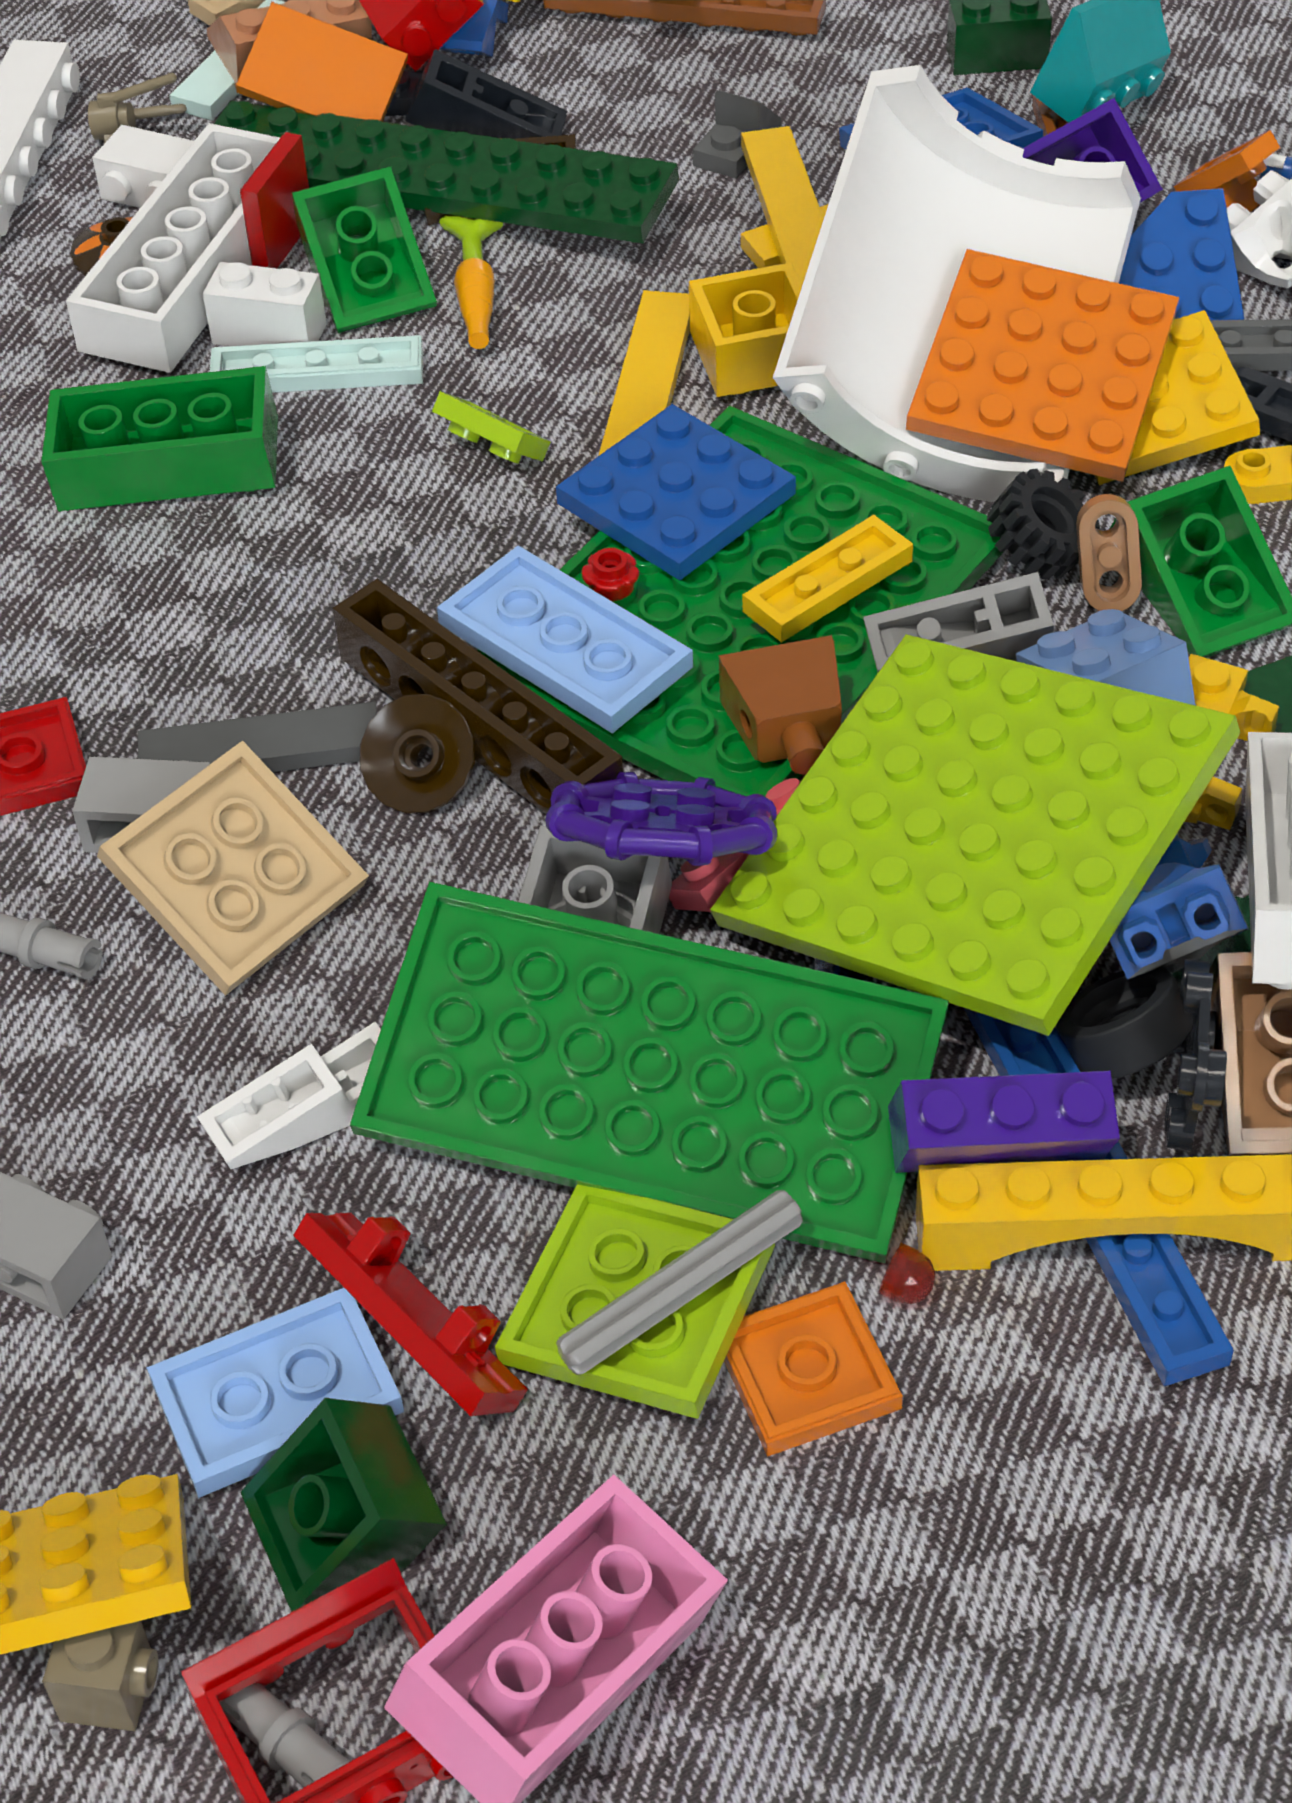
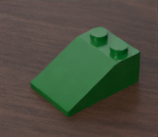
[292,166,437,333]
[1109,465,1292,658]

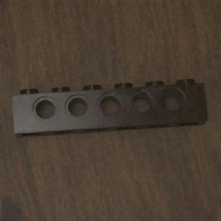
[332,578,623,814]

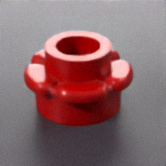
[582,548,639,601]

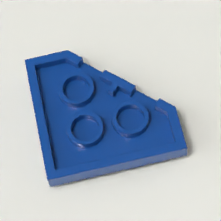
[1119,188,1244,320]

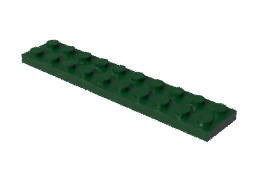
[214,101,680,244]

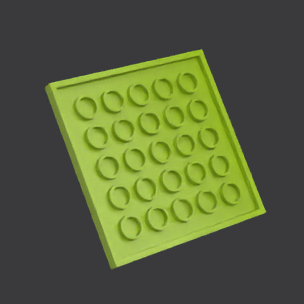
[710,634,1240,1036]

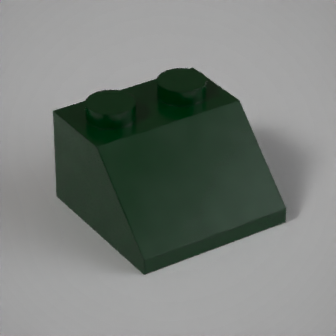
[240,1398,447,1612]

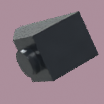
[405,49,568,139]

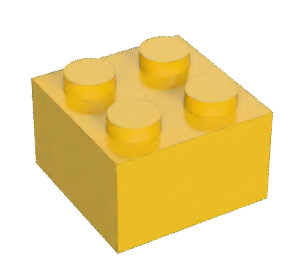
[689,262,802,397]

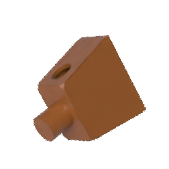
[719,635,842,774]

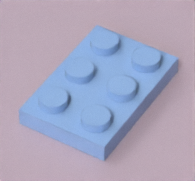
[147,1288,404,1498]

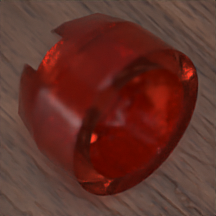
[877,1242,935,1305]

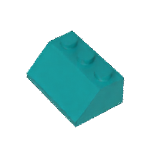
[1029,0,1171,123]

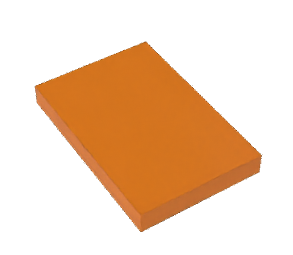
[236,2,408,122]

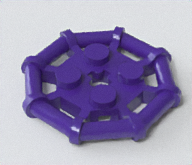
[545,772,777,866]

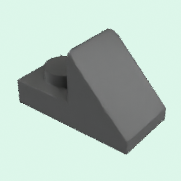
[693,90,781,179]

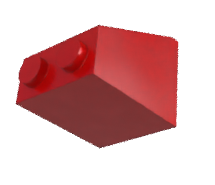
[359,0,484,71]

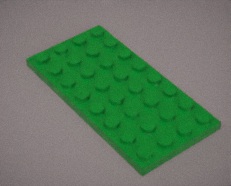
[350,881,949,1264]

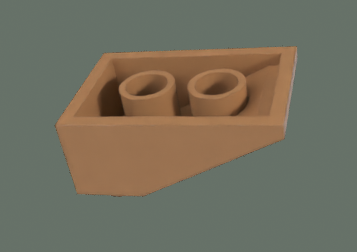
[1209,952,1292,1156]

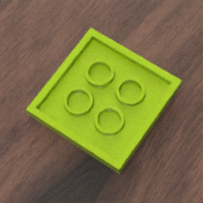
[494,1185,775,1419]

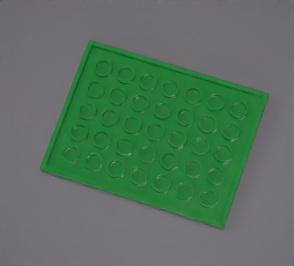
[477,406,1004,796]

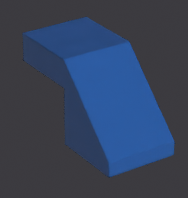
[439,0,509,57]

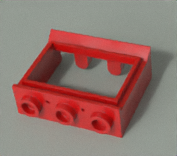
[181,1558,453,1803]

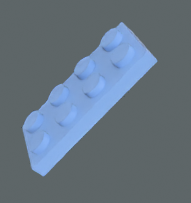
[437,545,693,734]

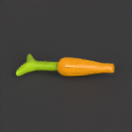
[439,216,504,349]

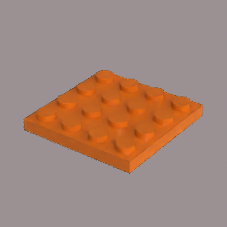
[906,249,1179,482]

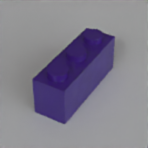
[888,1071,1120,1173]

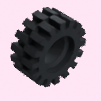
[987,469,1100,580]

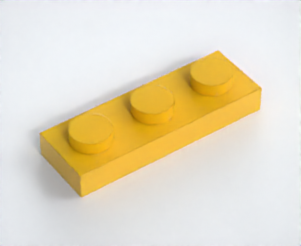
[742,515,913,643]

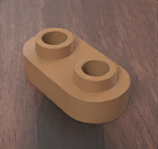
[1076,494,1142,611]

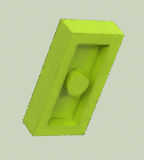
[432,391,551,464]

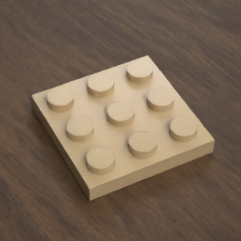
[97,740,369,996]

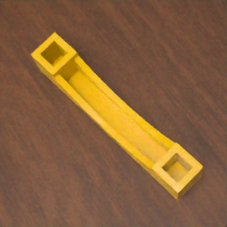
[915,1154,1292,1271]

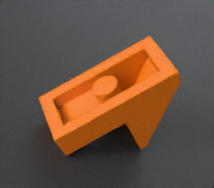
[1174,130,1280,212]

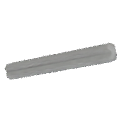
[556,1190,803,1375]

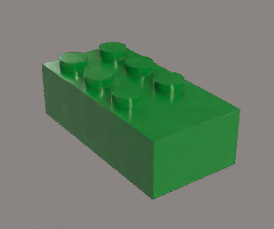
[41,366,278,512]

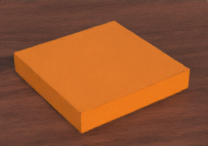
[724,1282,903,1457]

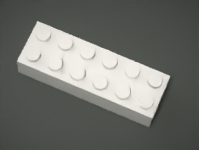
[66,123,280,373]
[1245,732,1292,989]

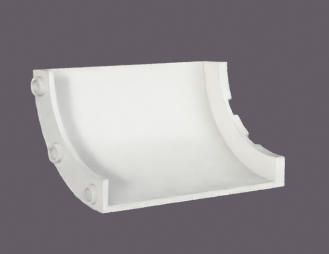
[773,65,1141,502]

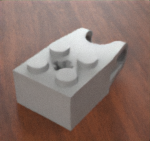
[518,825,672,934]

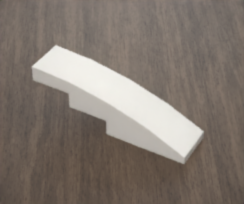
[197,1022,381,1169]

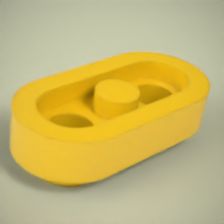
[1224,445,1292,504]

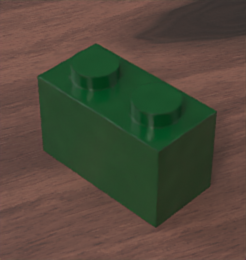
[946,0,1052,76]

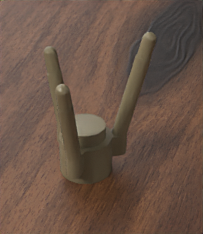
[88,73,187,144]

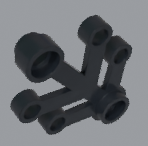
[1164,959,1227,1151]

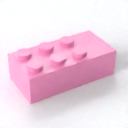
[384,1475,728,1803]

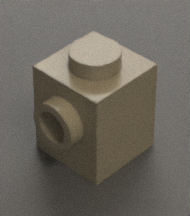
[42,1621,158,1731]

